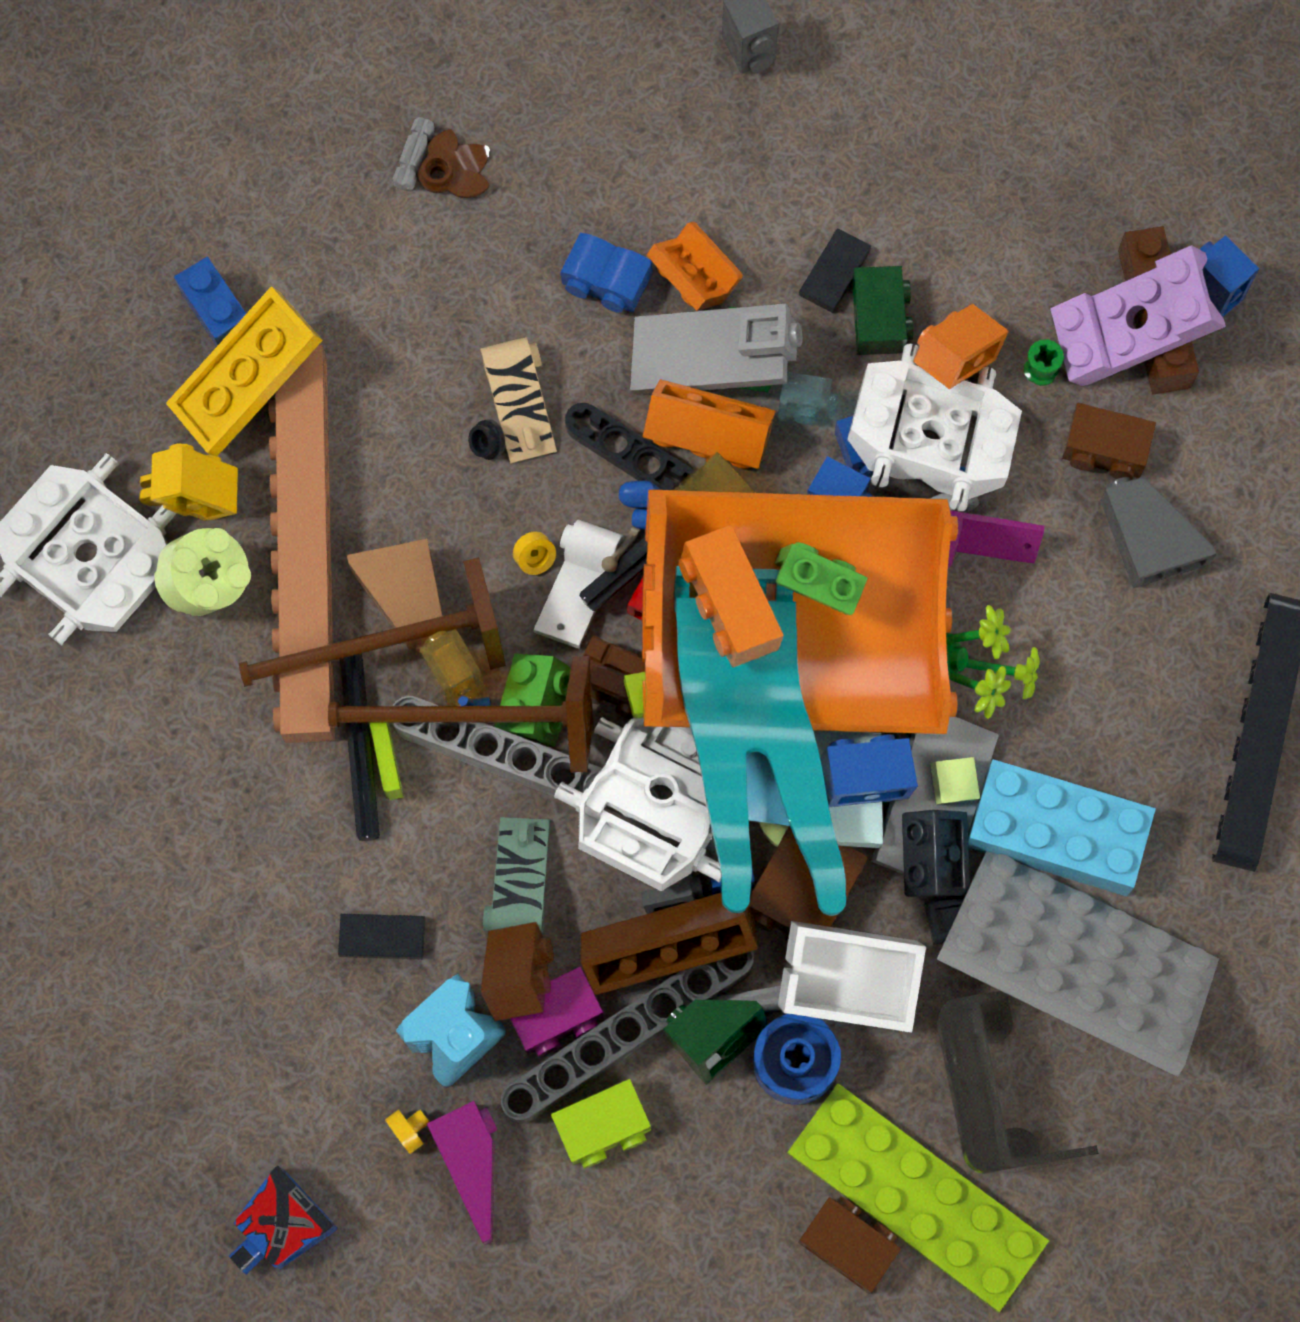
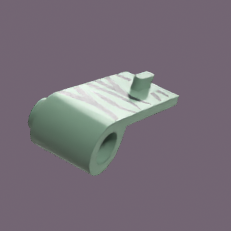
[483,817,550,935]

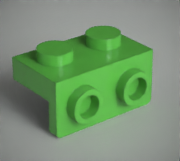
[774,542,868,615]
[494,653,571,747]

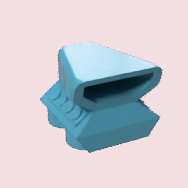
[396,974,506,1087]

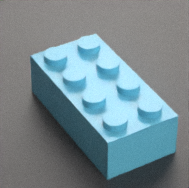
[968,759,1156,897]

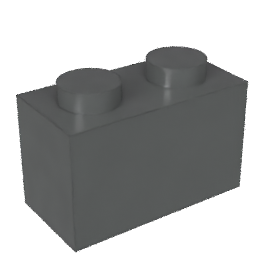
[722,0,778,74]

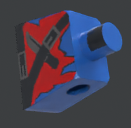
[229,1165,338,1275]

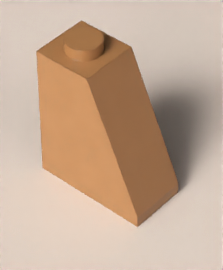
[347,539,448,652]

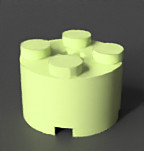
[155,528,251,616]

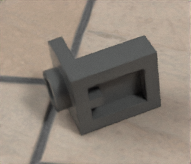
[641,871,706,914]

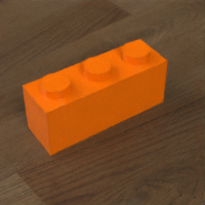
[643,379,776,469]
[679,525,784,668]

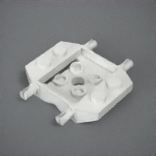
[848,343,1022,511]
[0,453,177,646]
[554,717,721,891]

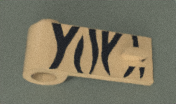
[480,337,557,464]

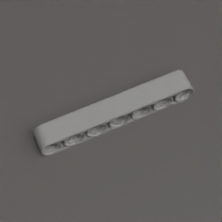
[392,696,659,829]

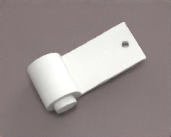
[534,519,625,649]

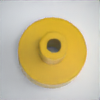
[513,532,556,575]
[385,1109,429,1154]

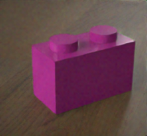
[510,966,604,1057]

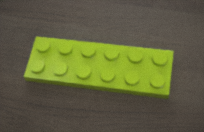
[787,1083,1049,1313]

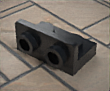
[902,810,970,897]

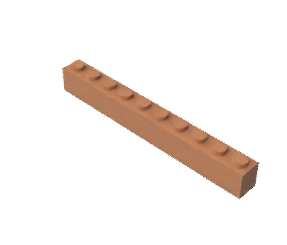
[269,345,335,743]

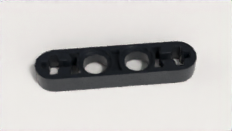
[565,403,700,491]

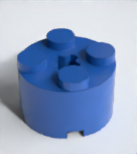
[753,1013,841,1105]

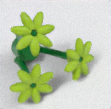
[946,605,1040,719]

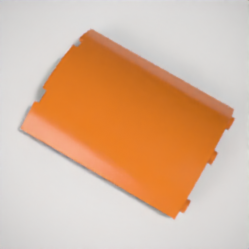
[642,490,958,734]

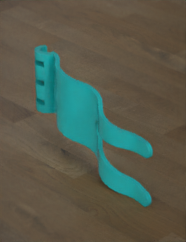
[674,566,846,916]

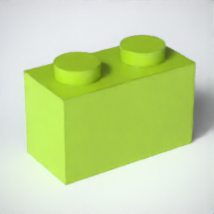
[551,1079,651,1169]

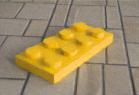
[166,286,323,456]

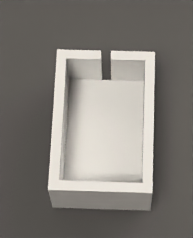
[778,921,926,1033]

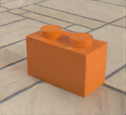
[913,304,1009,390]

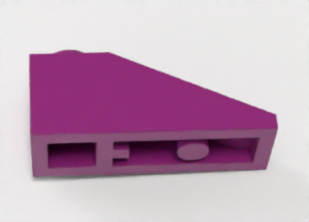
[427,1101,498,1245]

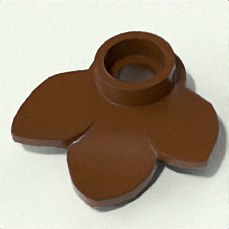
[418,129,489,198]

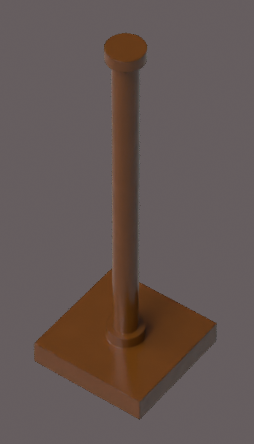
[239,557,506,687]
[328,656,594,772]

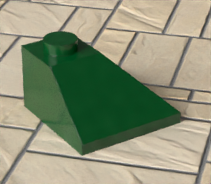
[664,999,768,1085]

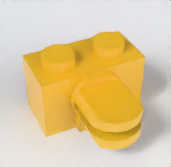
[139,443,238,520]

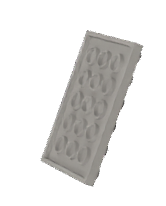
[937,851,1219,1077]

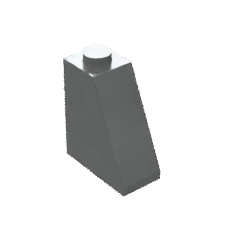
[1100,477,1216,588]

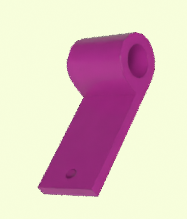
[948,510,1045,568]

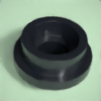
[468,419,505,460]

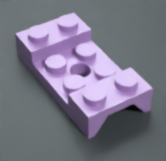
[1050,245,1226,386]

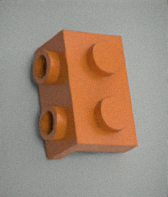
[646,222,743,311]

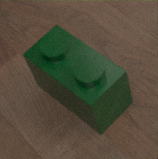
[852,266,913,355]

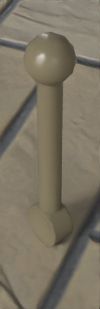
[602,526,641,572]

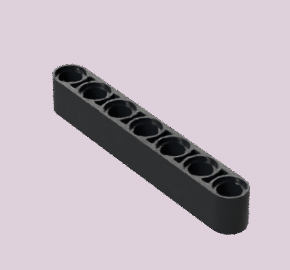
[1212,593,1300,872]

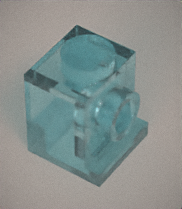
[777,372,838,425]

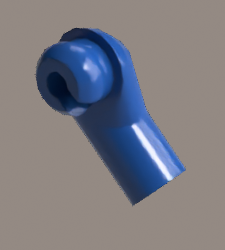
[618,481,661,508]

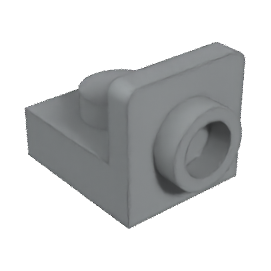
[738,309,803,361]

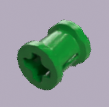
[1024,339,1064,386]

